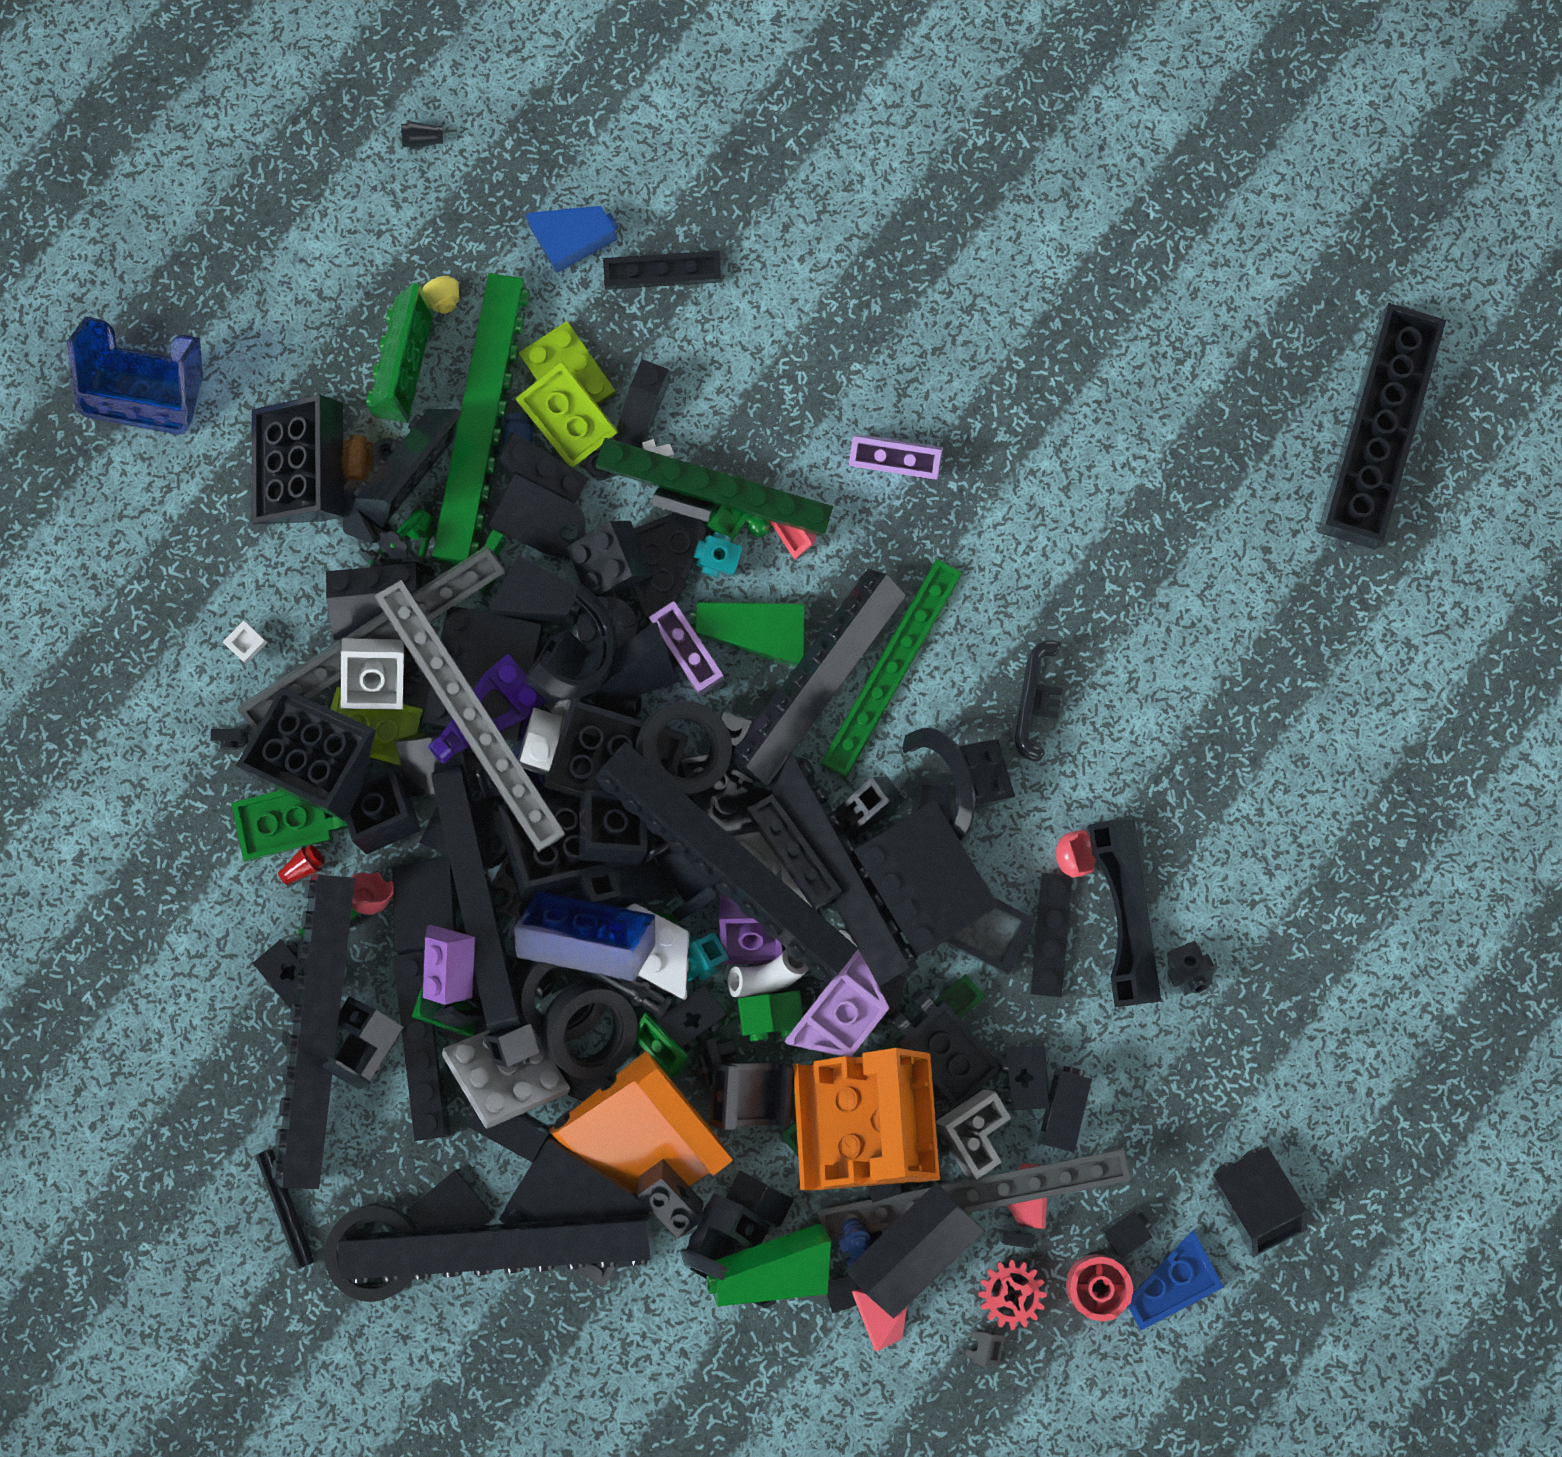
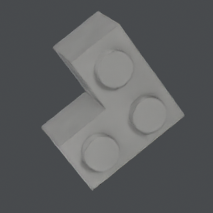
[936,1089,1011,1179]

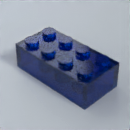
[514,892,655,981]

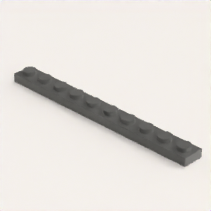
[238,545,505,732]
[818,1149,1131,1240]

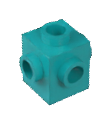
[694,533,743,578]
[687,932,729,982]

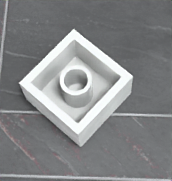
[341,638,404,709]

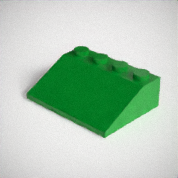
[366,283,434,424]

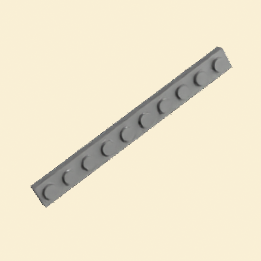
[375,580,565,852]

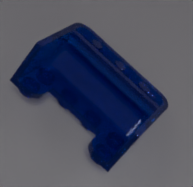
[67,316,203,435]

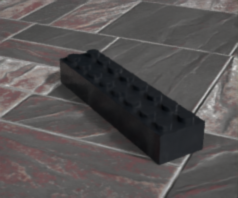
[1317,303,1446,550]

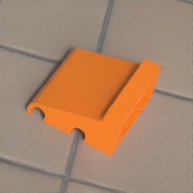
[793,1048,940,1191]
[549,1050,733,1194]

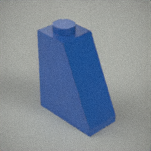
[525,206,618,273]

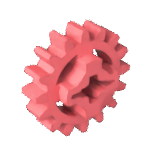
[978,1259,1047,1330]

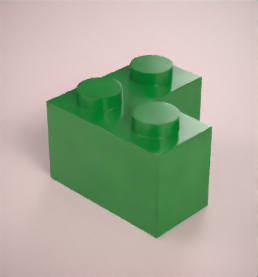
[738,991,803,1041]

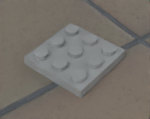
[442,1030,570,1129]

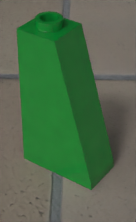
[690,602,804,667]
[706,1224,831,1307]

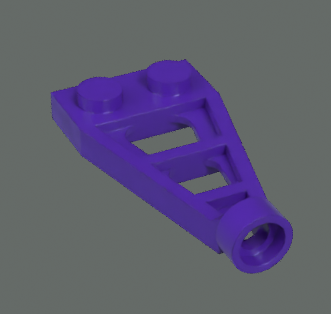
[428,654,546,764]

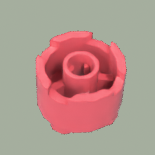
[1066,1254,1133,1322]

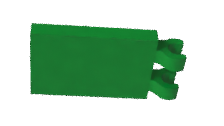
[231,791,348,862]

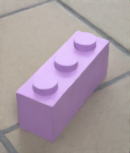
[849,434,943,480]
[649,601,725,697]

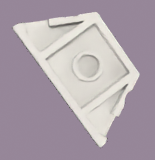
[580,903,690,1000]

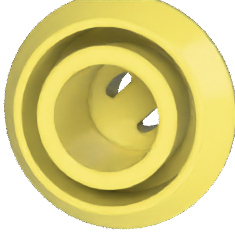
[422,276,459,314]

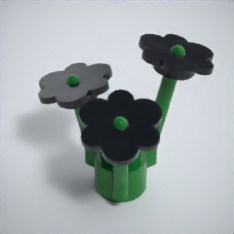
[359,508,435,576]

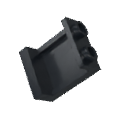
[710,1062,794,1130]

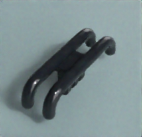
[1015,640,1063,762]

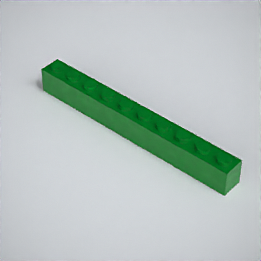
[432,273,530,565]

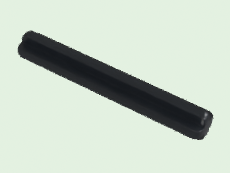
[256,1149,314,1269]

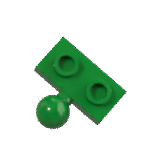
[706,476,771,542]

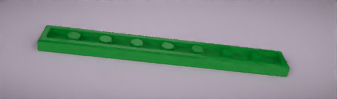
[820,558,963,779]

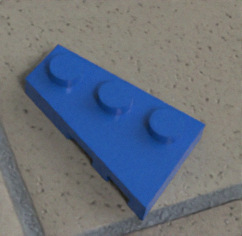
[1127,1230,1224,1331]

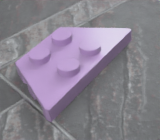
[784,950,889,1057]

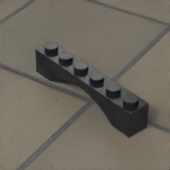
[1088,819,1162,1007]
[393,951,451,1141]

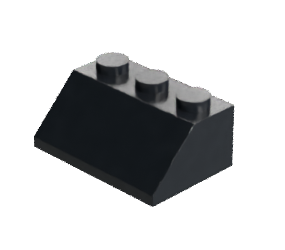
[326,563,422,640]

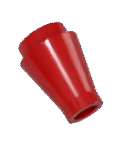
[278,845,325,886]

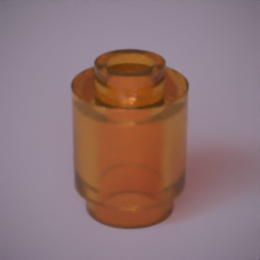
[342,435,373,480]

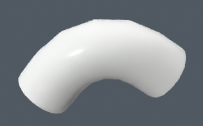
[727,950,809,997]

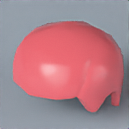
[1055,830,1095,877]
[351,872,394,915]

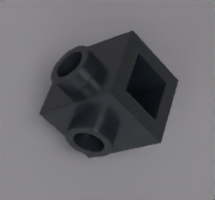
[1167,940,1215,996]

